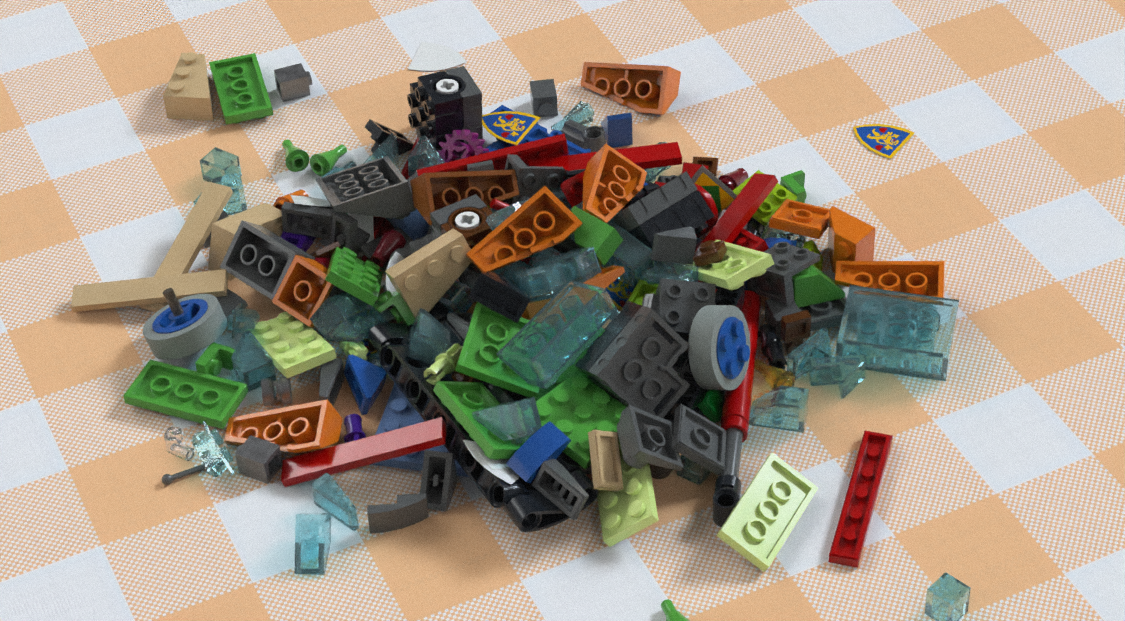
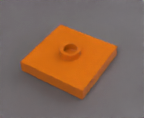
[769,199,830,239]

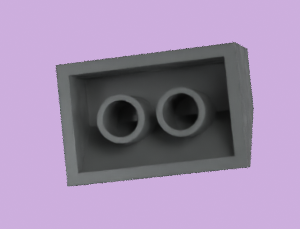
[220,220,315,300]

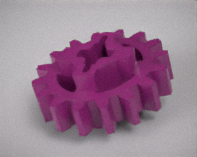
[436,129,489,164]

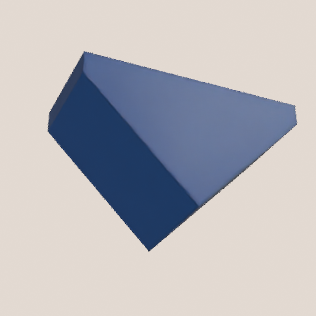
[601,112,633,148]
[344,355,387,415]

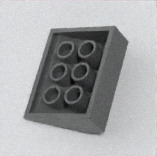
[316,156,416,219]

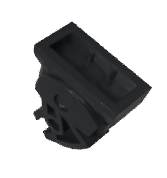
[468,271,531,323]

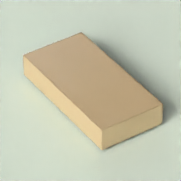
[588,430,623,491]

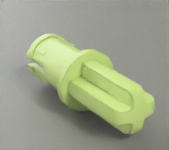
[339,335,369,360]
[424,343,462,385]

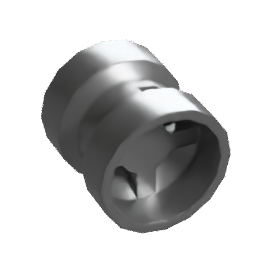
[261,377,292,406]

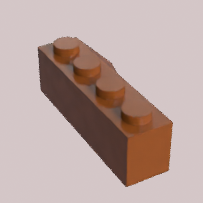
[410,169,519,225]

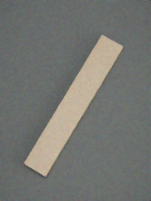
[139,182,233,313]
[71,269,229,312]

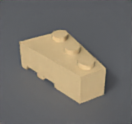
[163,52,214,121]
[208,203,283,281]
[385,228,472,323]

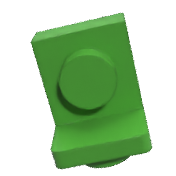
[780,170,807,203]
[373,291,416,326]
[195,342,239,376]

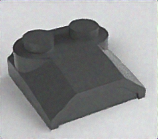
[617,405,684,471]

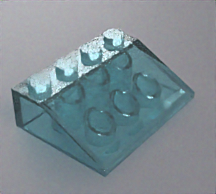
[835,285,959,381]

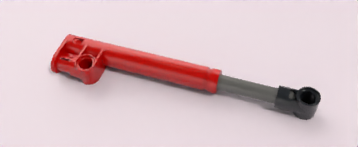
[713,289,761,527]

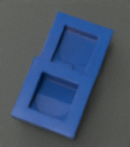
[506,421,571,483]

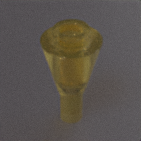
[755,360,795,396]

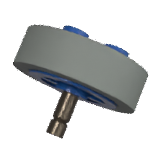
[143,288,228,360]
[684,305,750,390]

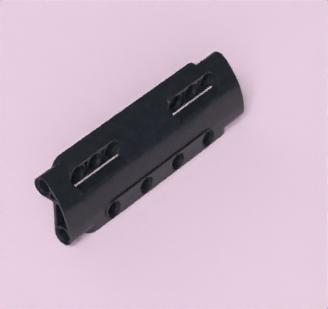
[367,302,599,533]

